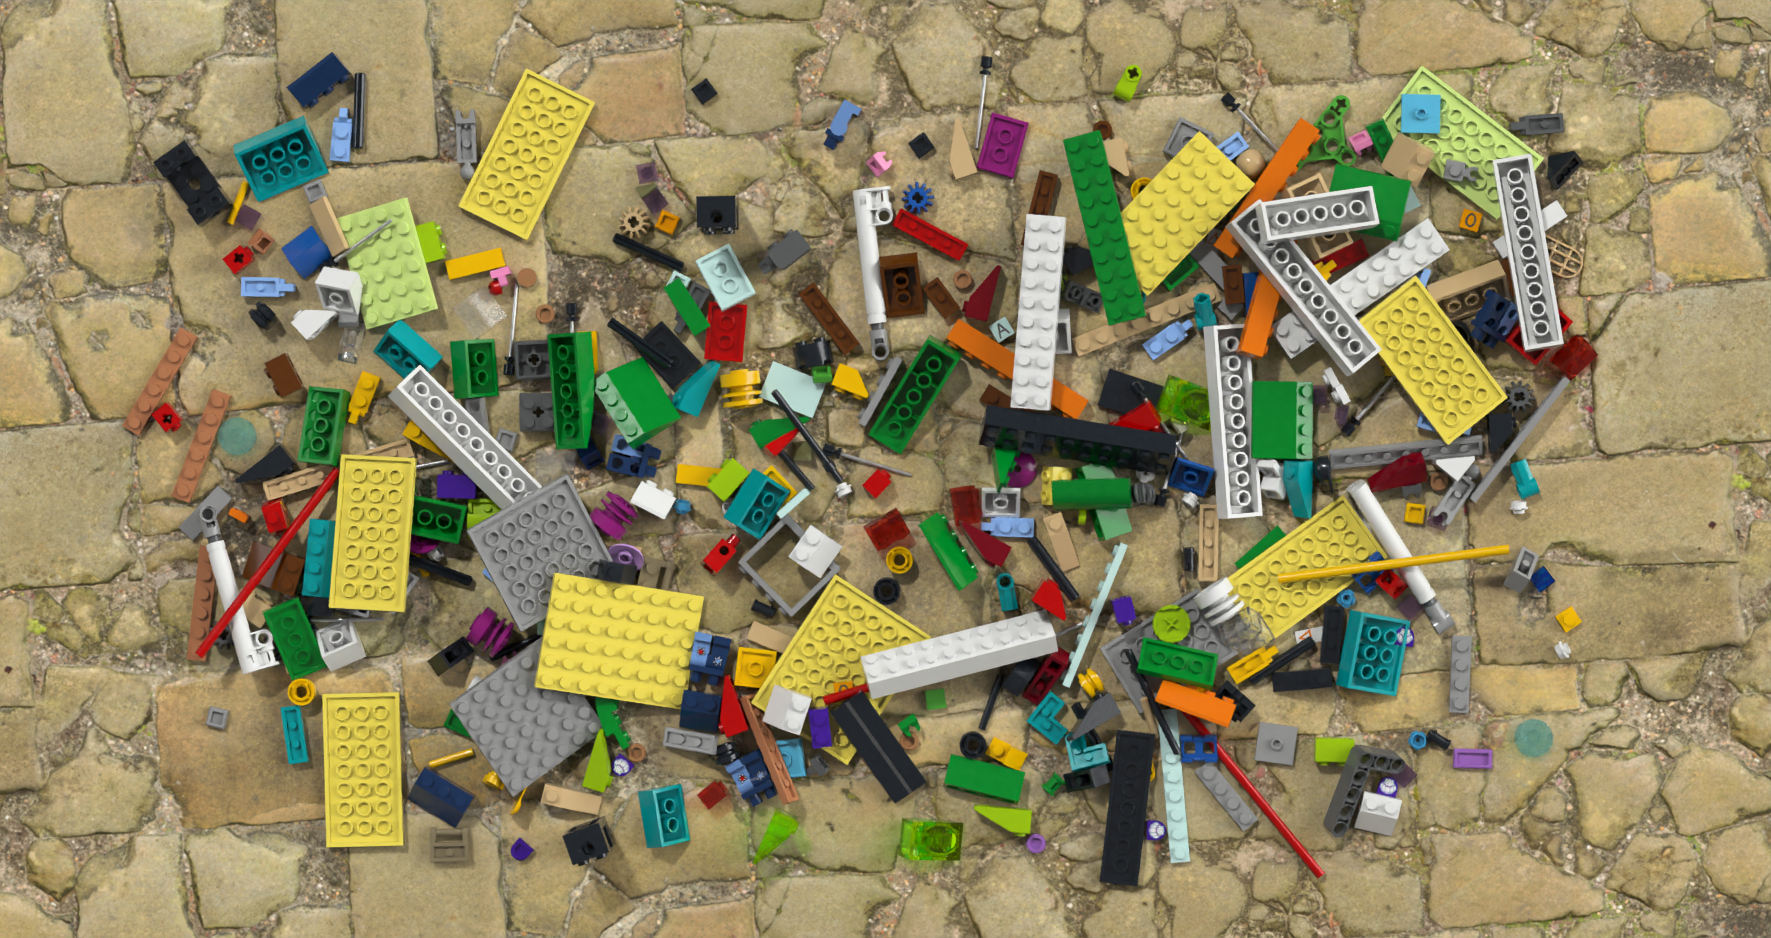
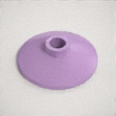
[608,544,644,572]

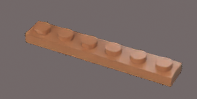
[122,327,198,436]
[171,389,231,503]
[187,545,216,661]
[740,693,799,805]

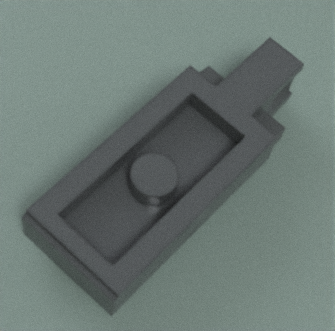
[1509,113,1564,135]
[674,281,711,334]

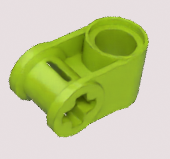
[1112,64,1142,103]

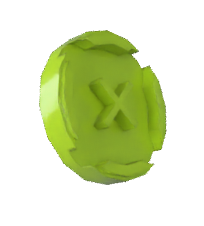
[1152,605,1191,643]

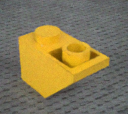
[831,363,869,400]

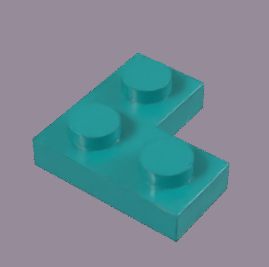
[1026,691,1068,745]
[1064,734,1110,773]

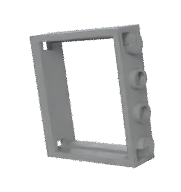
[738,514,841,617]

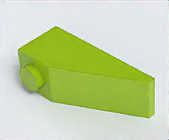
[582,728,613,793]
[974,804,1032,836]

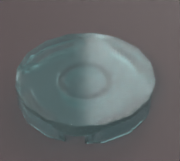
[218,417,257,455]
[1514,719,1553,757]

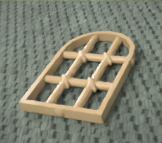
[1545,235,1583,278]

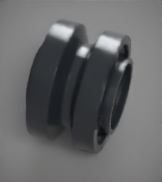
[248,301,278,331]
[873,577,900,605]
[959,731,986,759]
[712,741,741,766]

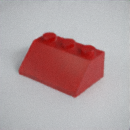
[1030,578,1066,621]

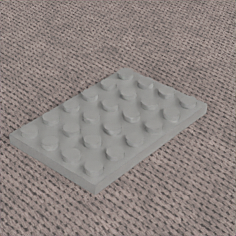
[1100,588,1238,713]

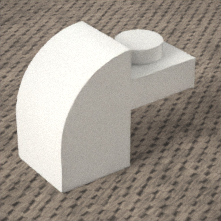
[1257,459,1286,500]

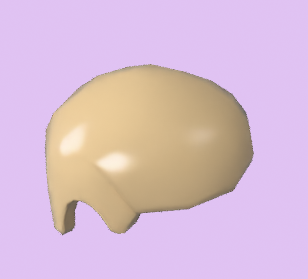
[1236,149,1266,179]

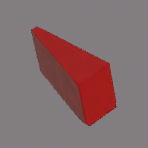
[762,428,799,459]

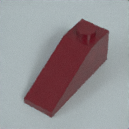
[962,265,1001,322]
[1367,452,1428,493]
[957,519,1012,568]
[1022,646,1070,705]

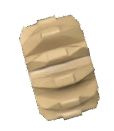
[618,206,650,239]

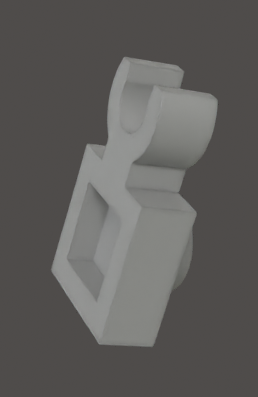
[1443,159,1478,182]

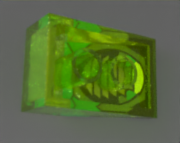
[1156,374,1211,431]
[752,807,799,865]
[899,818,964,861]

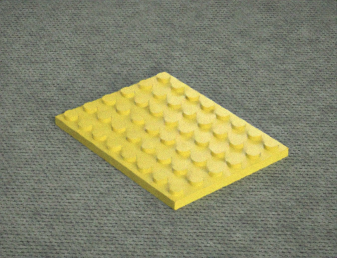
[534,572,704,709]
[751,574,931,765]

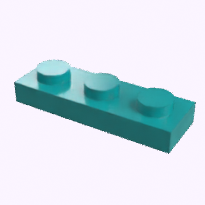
[280,705,309,764]

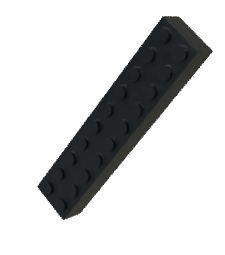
[979,405,1177,475]

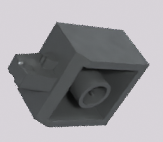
[758,229,812,274]

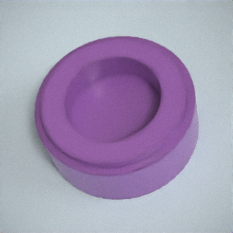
[1026,833,1046,853]

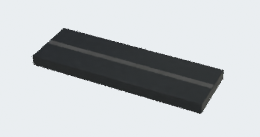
[830,690,927,804]

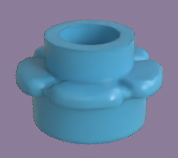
[673,499,691,514]
[1337,589,1356,608]
[1408,731,1427,750]

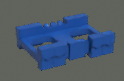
[1350,551,1394,594]
[1180,734,1218,762]

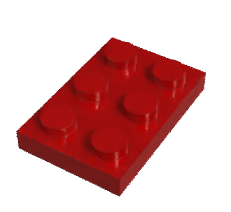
[704,302,748,362]

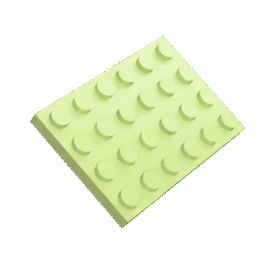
[336,198,438,330]

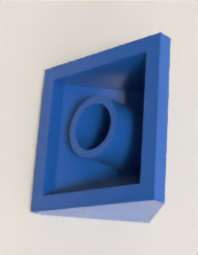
[281,226,332,279]
[1168,457,1215,497]

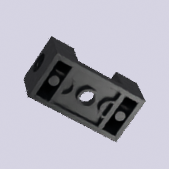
[153,140,233,227]
[696,196,739,235]
[562,816,615,867]

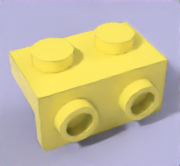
[1041,466,1072,505]

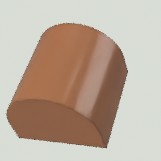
[247,228,275,255]

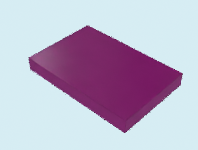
[976,112,1029,178]

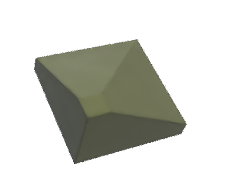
[635,184,658,198]
[1164,417,1190,436]
[792,441,812,461]

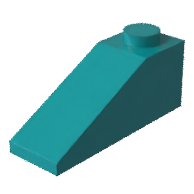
[672,360,721,417]
[1283,459,1313,518]

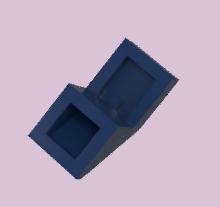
[576,435,604,470]

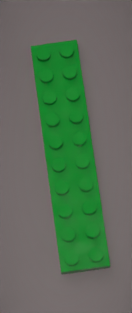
[1063,130,1147,326]

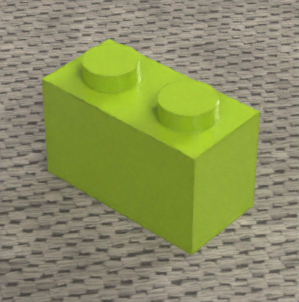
[415,221,448,264]
[707,458,750,502]
[1314,737,1354,766]

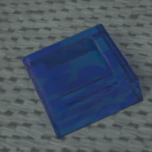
[1530,566,1555,593]

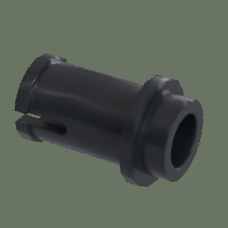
[1181,547,1196,571]
[751,599,776,619]
[1426,729,1451,751]

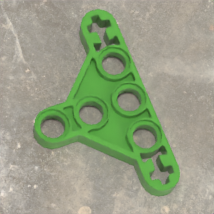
[1297,95,1356,171]

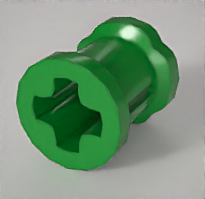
[1041,771,1066,797]

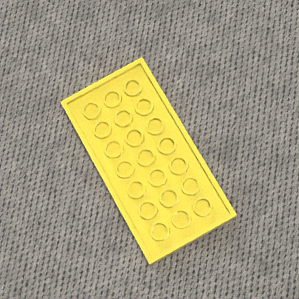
[459,68,595,240]
[1121,131,1255,296]
[1358,276,1508,445]
[329,454,417,612]
[1228,495,1388,647]
[322,692,404,847]

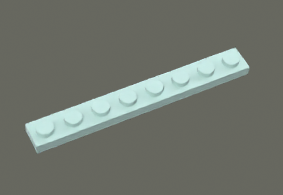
[1060,542,1128,688]
[1158,708,1190,863]

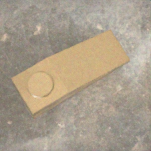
[947,117,977,180]
[1042,512,1080,572]
[540,782,603,815]

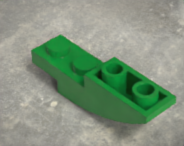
[595,696,631,750]

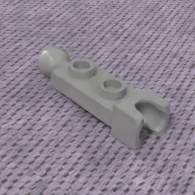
[455,109,477,180]
[1430,464,1480,527]

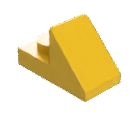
[985,736,1028,771]

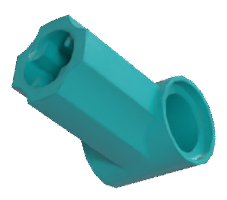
[1193,293,1217,331]
[1510,459,1540,500]
[996,572,1018,611]

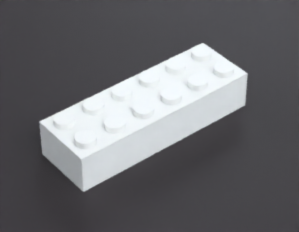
[1255,186,1379,245]

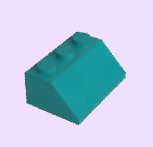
[373,320,443,379]
[723,468,790,540]
[638,784,690,848]

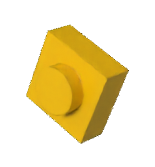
[1554,606,1582,632]

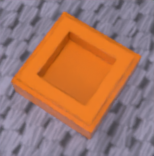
[228,507,251,523]

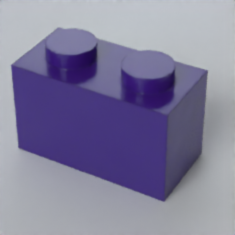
[437,471,478,499]
[1111,595,1136,626]
[808,706,832,749]

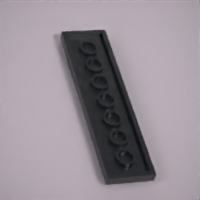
[1099,729,1155,886]

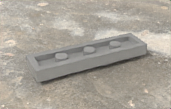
[857,356,902,427]
[1448,635,1472,713]
[1195,762,1258,831]

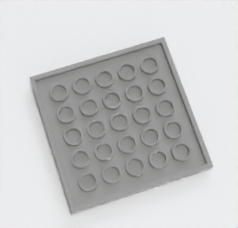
[466,474,613,632]
[449,636,603,797]

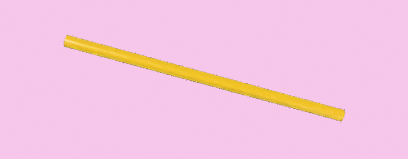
[1278,544,1510,583]

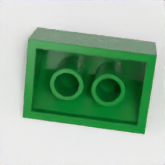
[450,339,499,399]
[411,494,468,544]

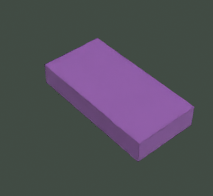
[1453,748,1492,769]

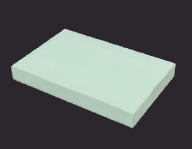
[695,244,756,312]
[759,361,826,418]

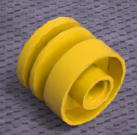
[719,369,763,409]

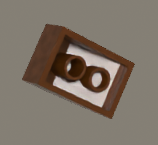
[879,252,925,318]
[241,541,306,596]

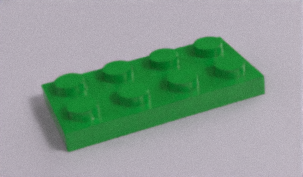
[262,597,328,681]
[1137,637,1218,690]

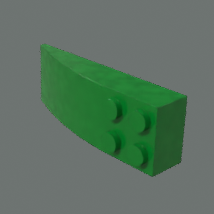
[547,331,594,450]
[868,335,962,455]

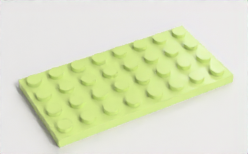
[1382,65,1544,220]

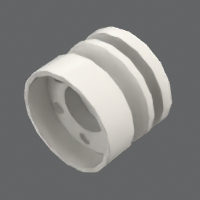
[1193,577,1245,626]

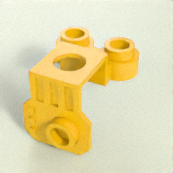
[482,771,527,815]

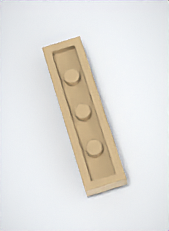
[1198,504,1219,581]

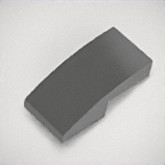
[1061,280,1103,313]

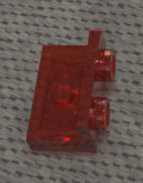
[1550,334,1598,381]
[949,485,983,527]
[863,507,910,551]

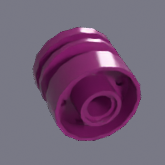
[589,491,640,541]
[466,607,515,658]

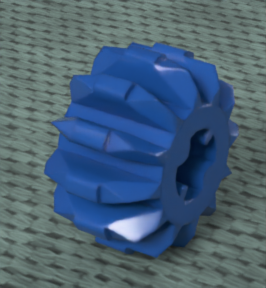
[901,182,934,215]

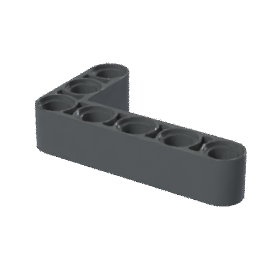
[1323,745,1405,837]

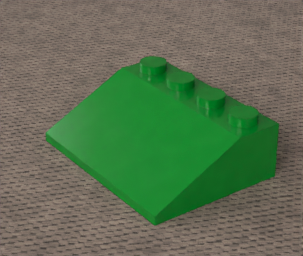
[1329,164,1412,242]
[594,357,682,450]
[1251,381,1313,459]
[918,512,979,591]

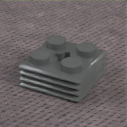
[514,340,551,380]
[519,393,555,431]

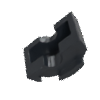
[792,337,834,370]
[1215,680,1256,723]

